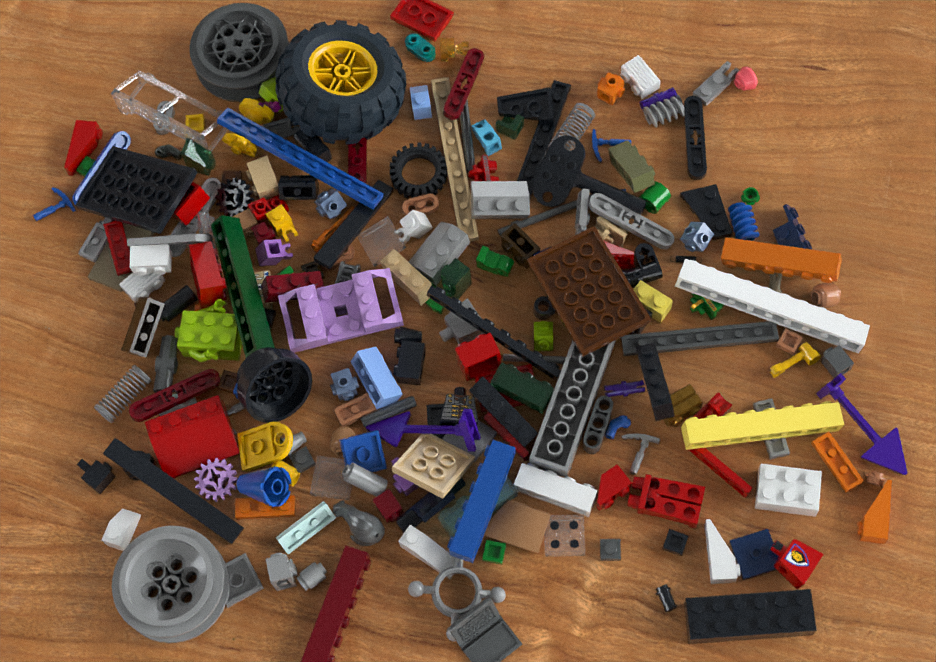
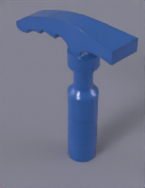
[592,129,631,163]
[33,187,76,221]

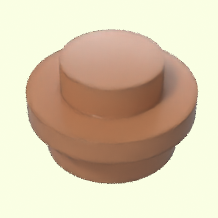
[866,471,886,486]

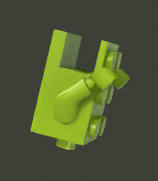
[175,299,242,362]

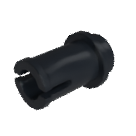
[656,584,677,612]

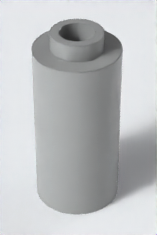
[342,463,388,497]

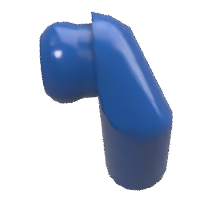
[604,415,631,440]

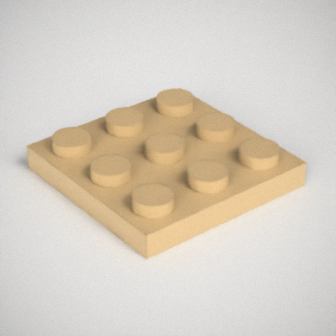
[392,434,475,499]

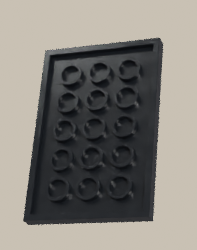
[75,146,198,234]

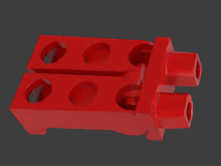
[627,474,705,529]

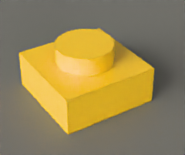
[185,114,205,135]

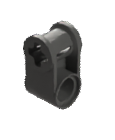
[335,261,361,284]

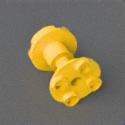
[222,98,274,157]

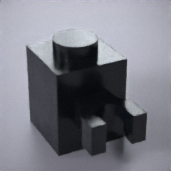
[77,459,116,494]

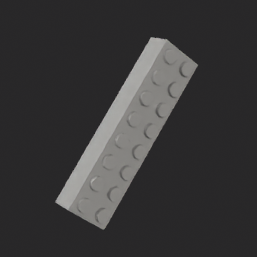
[529,340,616,477]

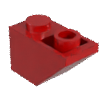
[597,464,632,511]

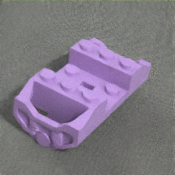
[278,268,404,353]

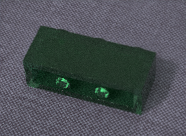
[491,362,554,414]

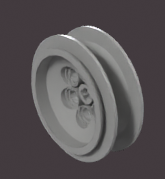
[112,526,230,643]

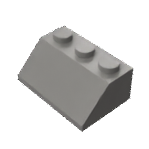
[471,181,530,219]
[409,222,470,286]

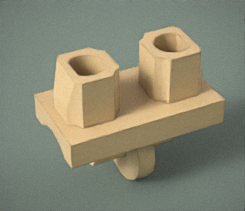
[595,216,628,247]

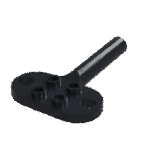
[533,135,647,215]

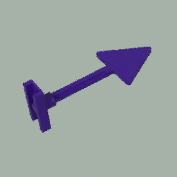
[816,373,908,475]
[366,409,481,452]

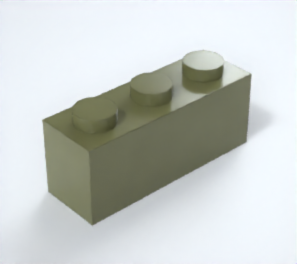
[608,140,655,193]

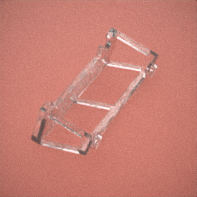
[111,70,228,158]

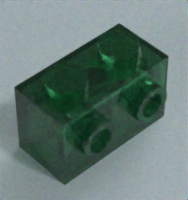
[441,258,472,299]

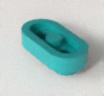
[405,33,436,62]

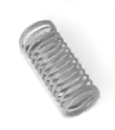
[548,103,595,151]
[94,365,151,423]

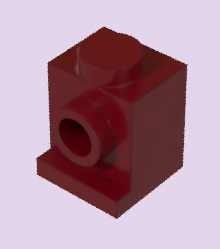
[251,222,276,245]

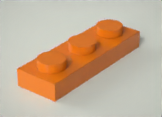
[811,432,864,493]
[235,495,296,520]

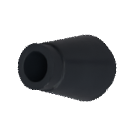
[394,326,422,345]

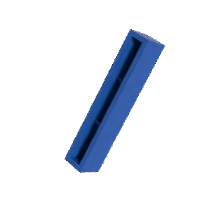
[447,440,516,563]

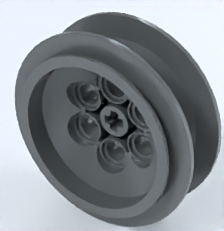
[190,3,289,102]

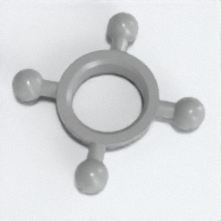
[408,556,506,641]

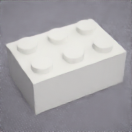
[754,464,822,517]

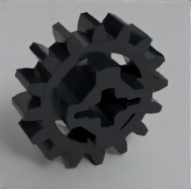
[215,178,254,217]

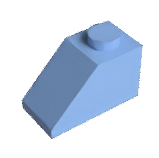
[410,85,432,120]

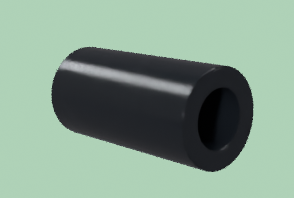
[160,285,198,323]

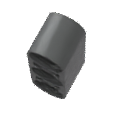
[583,396,613,454]

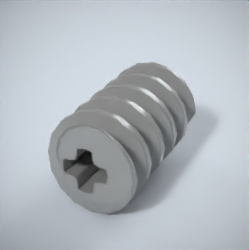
[644,94,684,128]

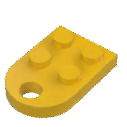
[237,422,293,472]

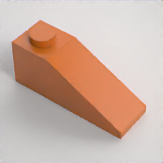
[857,480,892,544]

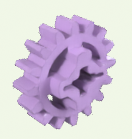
[194,458,238,502]

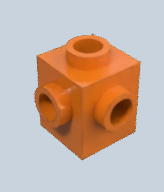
[597,72,625,106]

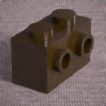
[501,223,540,269]

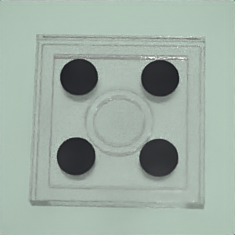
[544,515,585,557]

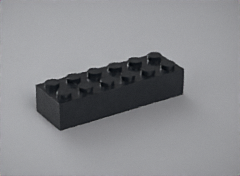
[684,589,817,644]

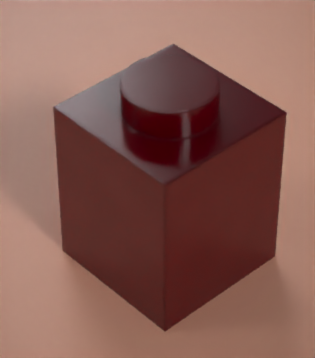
[372,489,404,524]

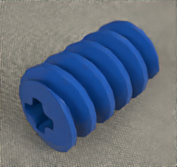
[728,202,760,241]

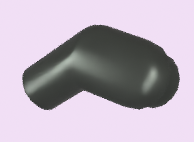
[155,144,183,160]

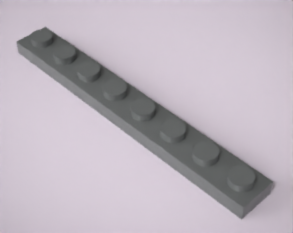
[621,321,779,356]

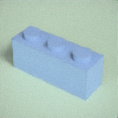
[350,347,403,409]

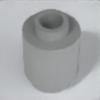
[296,562,327,591]

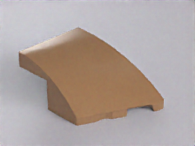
[484,499,551,553]

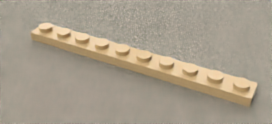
[431,77,479,242]

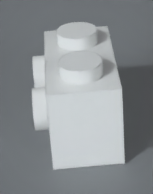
[129,244,172,276]

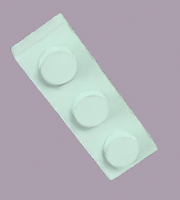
[275,501,336,555]

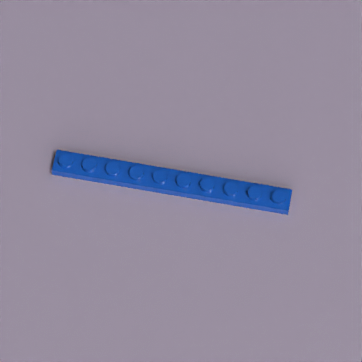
[217,108,384,210]

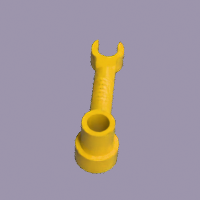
[769,342,821,378]

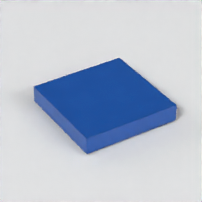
[339,430,387,472]

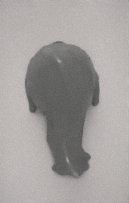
[333,500,385,546]

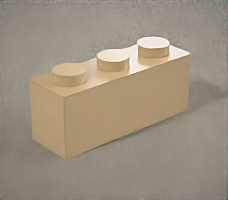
[380,249,432,306]

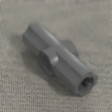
[153,335,178,393]

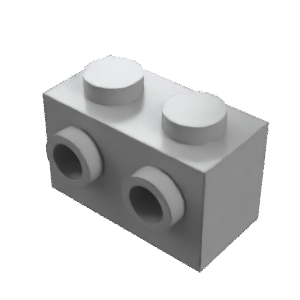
[266,553,298,591]

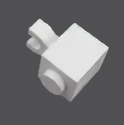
[395,210,433,244]

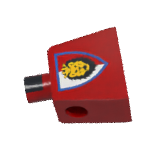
[770,539,824,590]

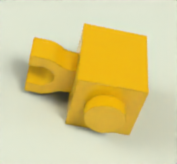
[266,204,298,242]

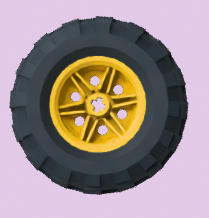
[275,20,406,145]

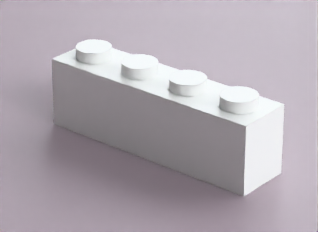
[514,463,597,517]

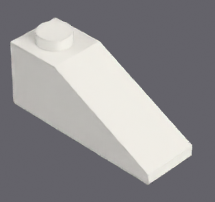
[704,519,740,584]
[399,525,455,579]

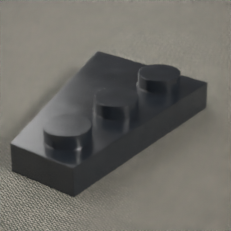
[497,87,555,122]
[680,184,732,240]

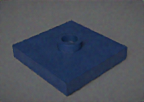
[729,529,779,580]

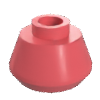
[734,66,758,91]

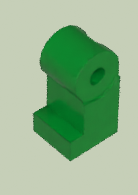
[476,245,514,277]

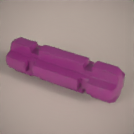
[258,101,282,112]

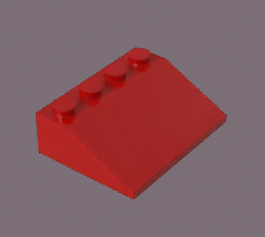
[145,395,240,478]

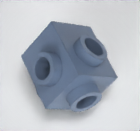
[314,188,347,219]
[680,222,714,252]
[330,368,359,401]

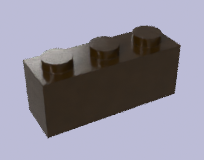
[121,296,165,358]

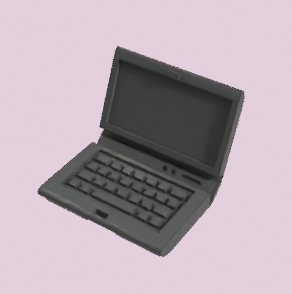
[449,597,523,662]

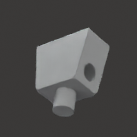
[439,298,484,344]

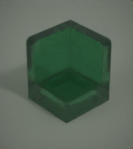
[496,114,524,140]

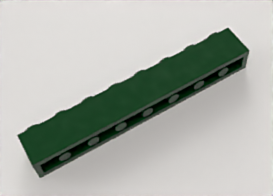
[211,215,275,358]

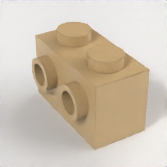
[246,156,279,200]

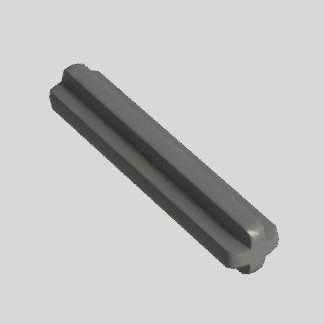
[361,396,417,427]

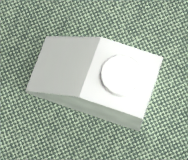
[102,508,141,551]

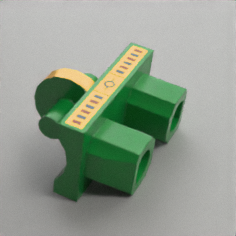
[690,293,724,320]

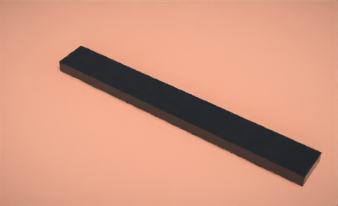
[517,80,571,199]
[103,438,244,545]

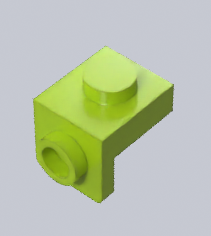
[534,321,553,351]

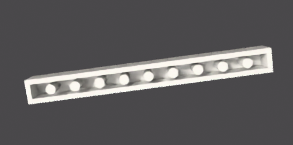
[675,259,870,354]

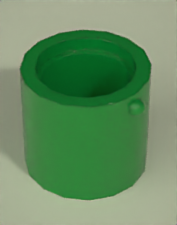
[639,181,671,214]

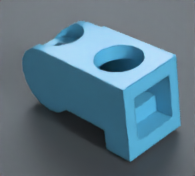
[471,119,502,156]

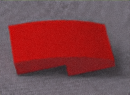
[248,195,289,220]

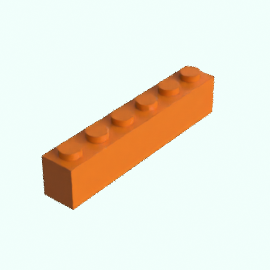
[721,237,842,283]

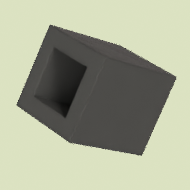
[821,345,854,378]

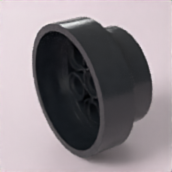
[237,347,312,423]

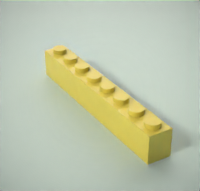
[681,401,845,450]

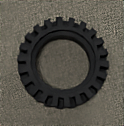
[389,142,447,199]

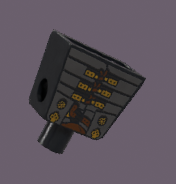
[439,387,478,426]

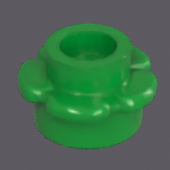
[741,187,760,205]

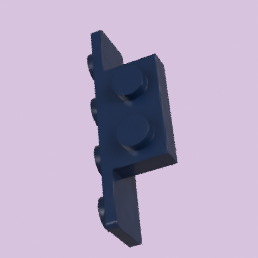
[773,204,812,249]

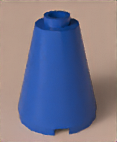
[237,467,291,507]

